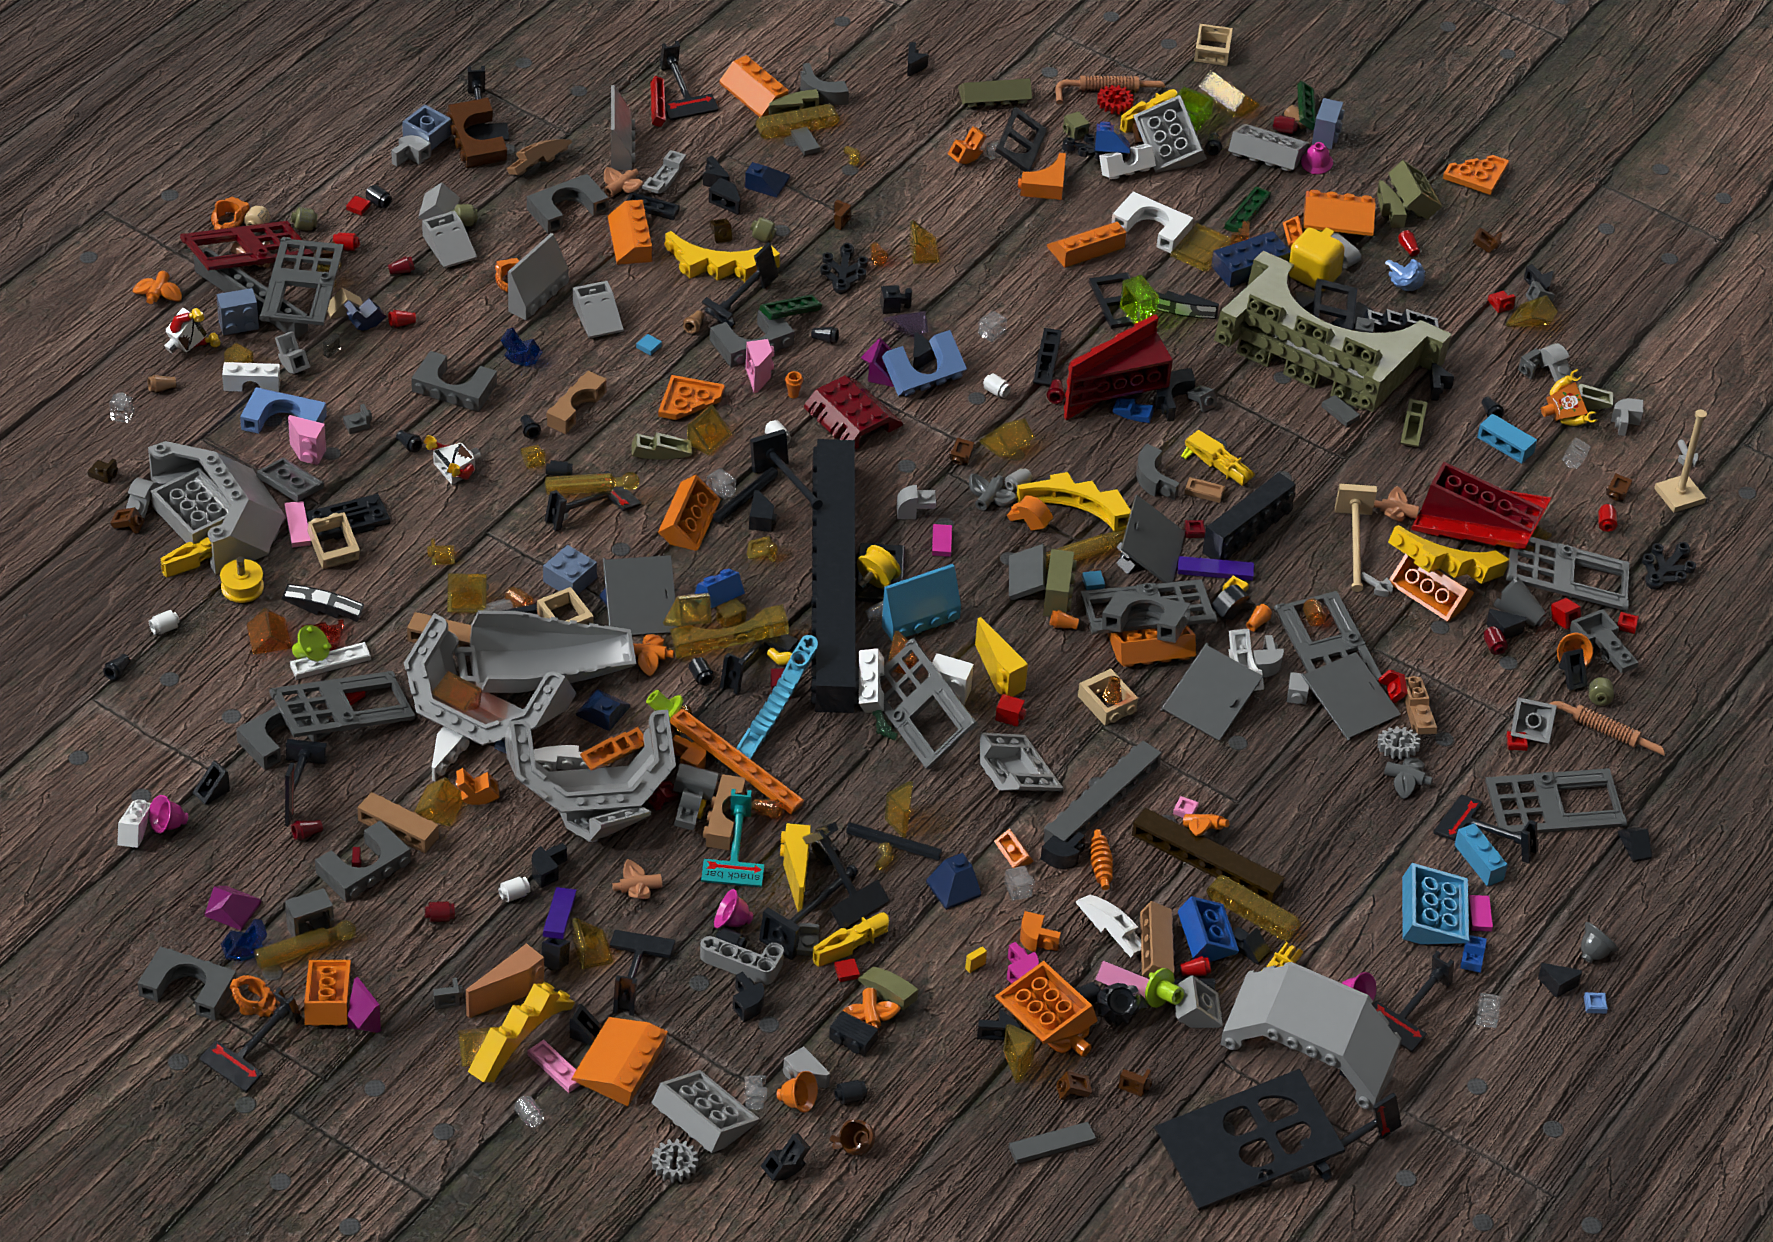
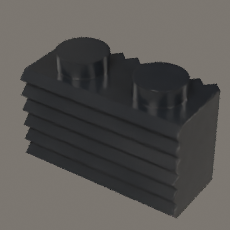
[829,1011,879,1056]

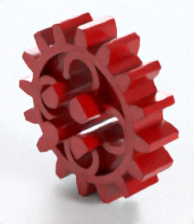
[1097,85,1134,114]

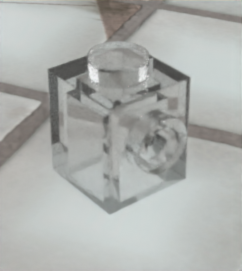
[978,311,1007,342]
[1004,866,1035,901]

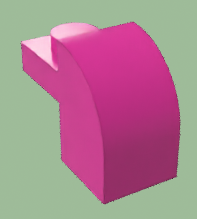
[1007,942,1039,984]

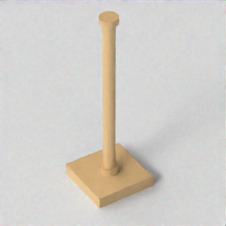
[1654,409,1707,512]
[1335,484,1377,592]

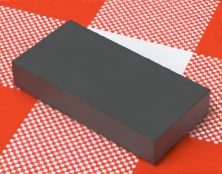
[791,126,820,156]
[1321,395,1360,427]

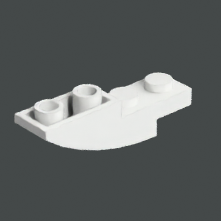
[534,745,589,772]
[1076,895,1141,958]

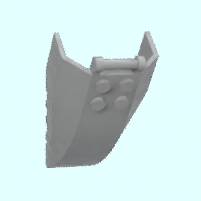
[454,610,636,693]

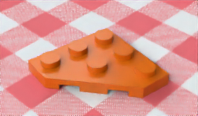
[1443,155,1509,195]
[658,375,725,420]

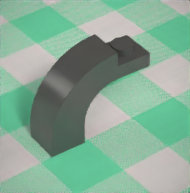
[800,63,849,106]
[1136,443,1180,500]

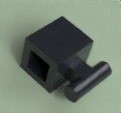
[880,285,912,314]

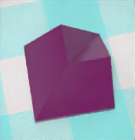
[861,338,894,387]
[205,885,262,930]
[348,977,381,1033]

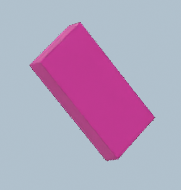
[932,524,952,557]
[1468,895,1493,932]

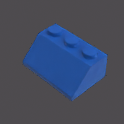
[1178,896,1239,962]

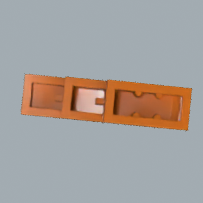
[580,727,644,771]

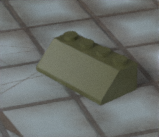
[958,78,1032,107]

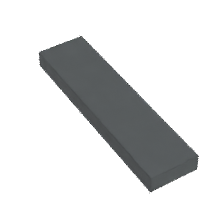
[1009,1122,1096,1164]

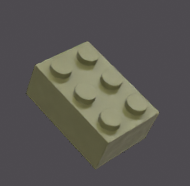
[1388,160,1442,220]
[1043,549,1077,617]

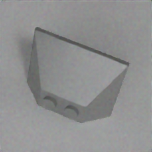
[980,733,1063,791]
[559,806,651,842]

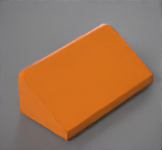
[1283,216,1305,247]
[994,829,1034,870]

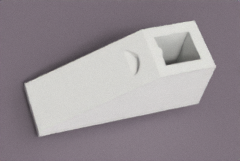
[432,727,469,782]
[118,800,151,848]

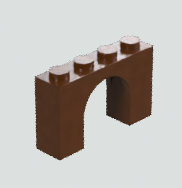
[446,98,507,168]

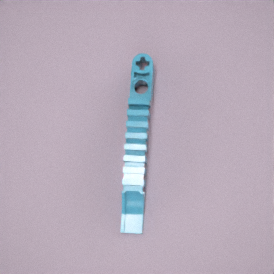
[736,635,818,759]

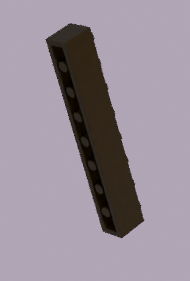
[1132,808,1285,906]

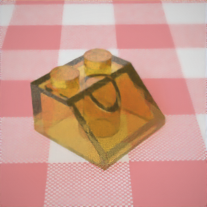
[979,418,1035,457]

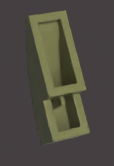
[769,89,819,119]
[1377,180,1407,228]
[1577,383,1613,410]
[1400,399,1427,447]
[632,432,692,459]
[858,967,918,1010]

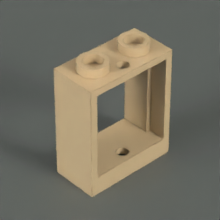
[1194,24,1233,66]
[307,512,360,570]
[537,587,593,625]
[1078,669,1138,726]

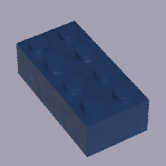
[1211,231,1291,288]

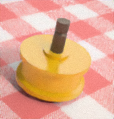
[856,545,901,590]
[220,557,264,603]

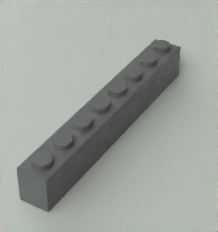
[194,248,308,339]
[1044,741,1162,843]

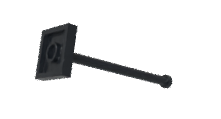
[750,429,823,510]
[759,865,858,960]

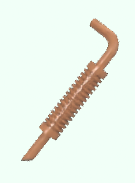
[1055,75,1165,104]
[1548,701,1665,756]

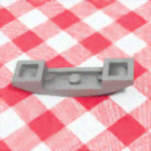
[642,150,686,193]

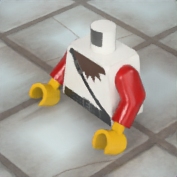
[164,308,221,353]
[424,435,481,485]

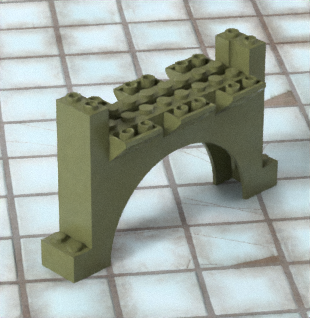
[1214,251,1452,412]

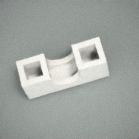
[1099,144,1156,179]
[222,362,281,392]
[859,648,884,713]

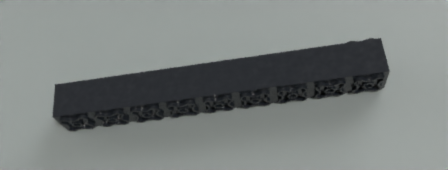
[811,439,859,713]

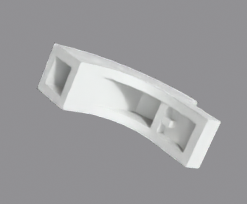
[1228,629,1264,691]

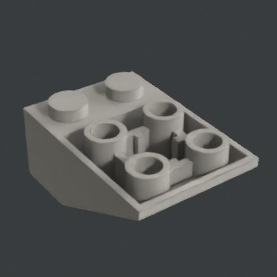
[422,211,477,269]
[573,281,624,338]

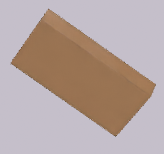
[1184,477,1225,503]

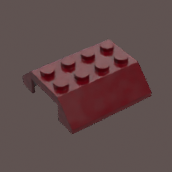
[804,375,903,449]

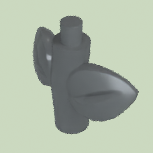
[969,473,1018,511]
[1384,757,1433,799]

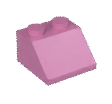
[746,339,774,393]
[288,415,326,465]

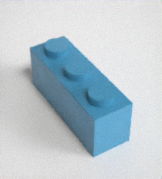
[1477,414,1537,464]
[1455,823,1508,887]

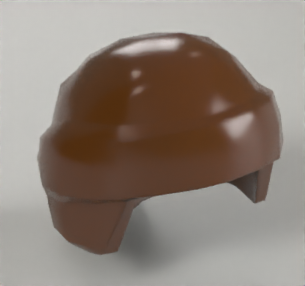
[829,1119,875,1155]

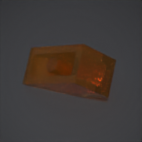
[888,630,917,674]

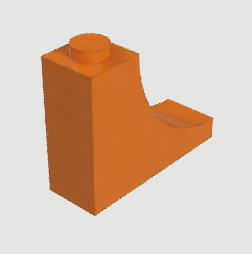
[1018,153,1066,200]

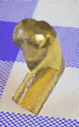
[844,146,860,165]
[875,842,894,870]

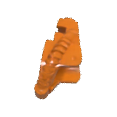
[211,196,250,230]
[495,258,520,293]
[230,975,277,1017]

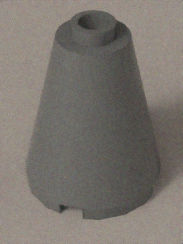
[1494,577,1547,628]

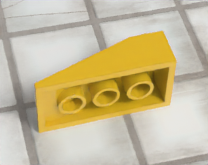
[975,617,1028,697]
[780,823,811,912]

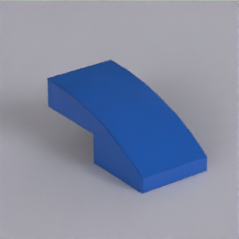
[1113,398,1154,423]
[1460,935,1487,973]

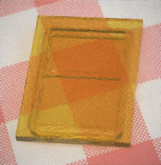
[1170,223,1233,272]

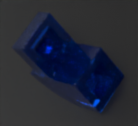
[500,328,543,366]
[221,919,267,961]

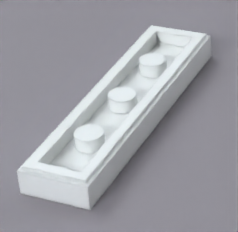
[290,642,371,680]

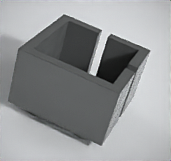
[285,888,335,945]

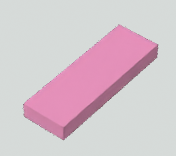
[284,501,311,548]
[1095,961,1149,1000]
[527,1039,581,1093]

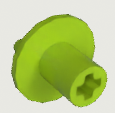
[292,625,331,662]
[646,690,683,720]
[1145,968,1184,1008]

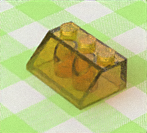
[1199,70,1260,117]

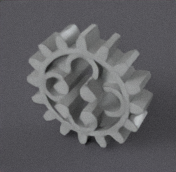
[1377,726,1420,759]
[652,1139,698,1183]

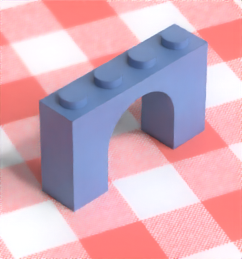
[882,330,967,396]
[240,387,327,434]

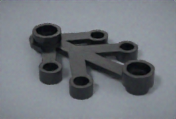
[1062,134,1128,161]
[820,243,868,294]
[1642,542,1696,590]

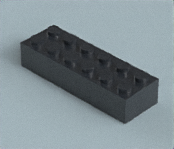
[1202,473,1296,560]

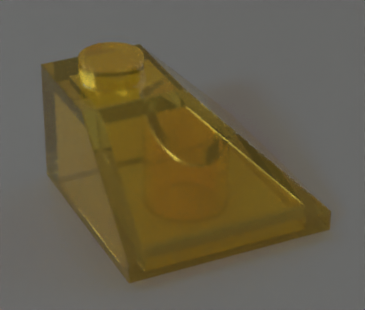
[1506,295,1558,327]
[447,573,487,612]

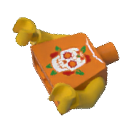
[1541,369,1598,426]

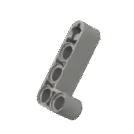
[700,936,784,985]

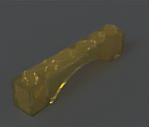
[670,604,789,659]

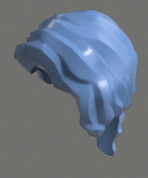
[1385,259,1425,291]

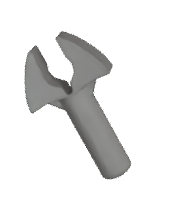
[1678,439,1698,467]
[1361,572,1393,597]

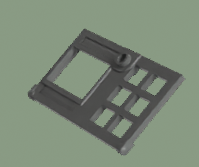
[259,237,344,325]
[1506,537,1630,611]
[1081,579,1217,635]
[1274,591,1382,683]
[880,638,978,770]
[269,671,415,738]
[1485,768,1627,833]

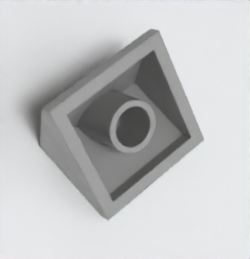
[418,182,460,220]

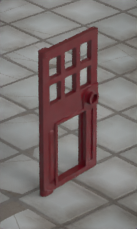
[180,221,314,271]

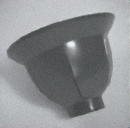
[1581,922,1619,963]

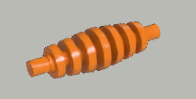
[1091,829,1113,890]

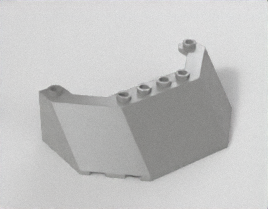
[148,441,286,574]
[404,613,576,746]
[505,710,676,813]
[1220,962,1401,1112]

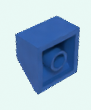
[1095,121,1130,153]
[694,569,745,608]

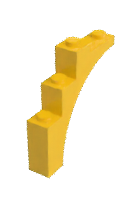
[664,231,780,282]
[1017,472,1131,532]
[1388,525,1509,584]
[468,982,575,1083]

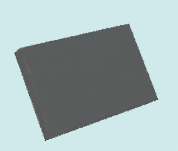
[256,457,324,502]
[1009,544,1046,600]

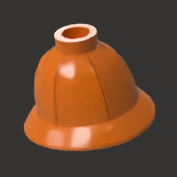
[1557,633,1593,668]
[777,1071,818,1113]

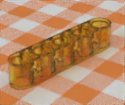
[755,104,840,139]
[1206,875,1301,941]

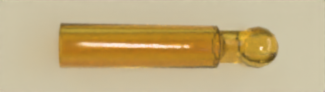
[545,472,639,495]
[1046,530,1126,571]
[254,920,356,969]

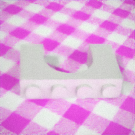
[1112,192,1193,254]

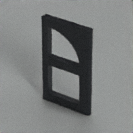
[995,106,1047,172]
[1089,272,1150,329]
[1313,278,1357,331]
[857,543,905,603]

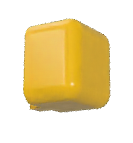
[1289,228,1345,291]

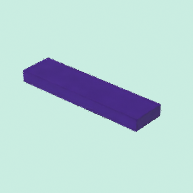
[1178,556,1254,581]
[543,887,576,939]

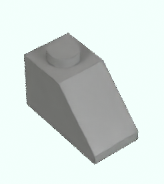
[783,1046,830,1088]

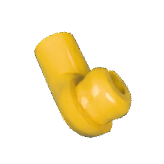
[767,648,792,666]

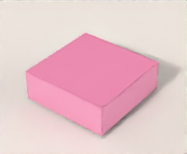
[1173,796,1199,817]

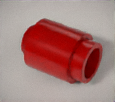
[333,232,360,251]
[1598,504,1617,532]

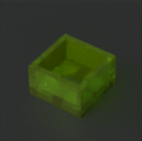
[1175,86,1214,132]
[1120,275,1160,324]

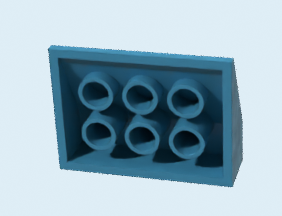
[882,564,961,642]
[1402,863,1469,944]

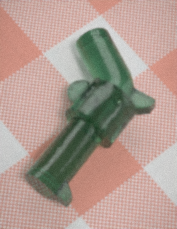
[872,710,898,741]

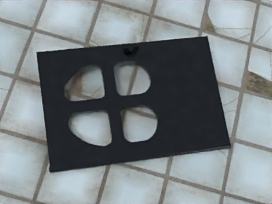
[1154,1068,1345,1211]

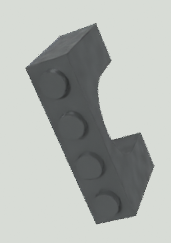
[527,174,609,233]
[710,310,794,367]
[412,351,497,412]
[1102,590,1190,643]
[236,695,330,770]
[315,821,411,902]
[138,947,237,1021]

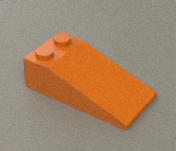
[304,960,351,1026]

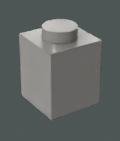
[1287,672,1309,705]

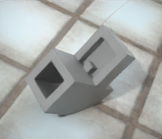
[391,135,431,166]
[275,331,310,374]
[1539,343,1572,382]
[1611,398,1643,436]
[126,478,160,518]
[897,485,936,519]
[1252,635,1284,677]

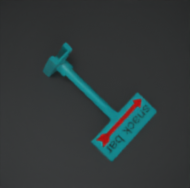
[701,789,764,888]

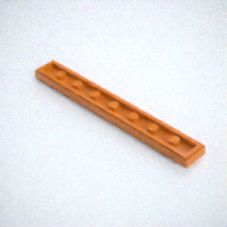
[670,709,804,814]

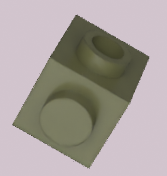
[1063,111,1089,140]

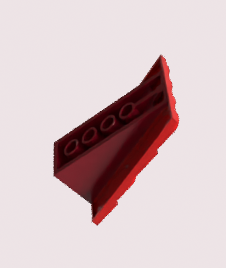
[1064,314,1173,420]
[1411,462,1551,549]

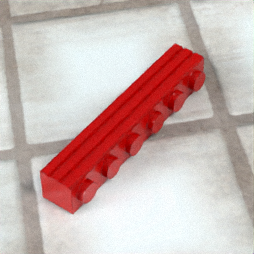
[650,76,666,127]

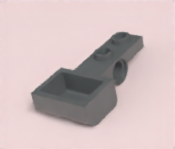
[1570,609,1638,673]
[673,763,719,830]

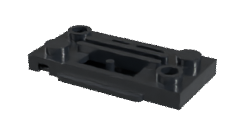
[306,493,390,542]

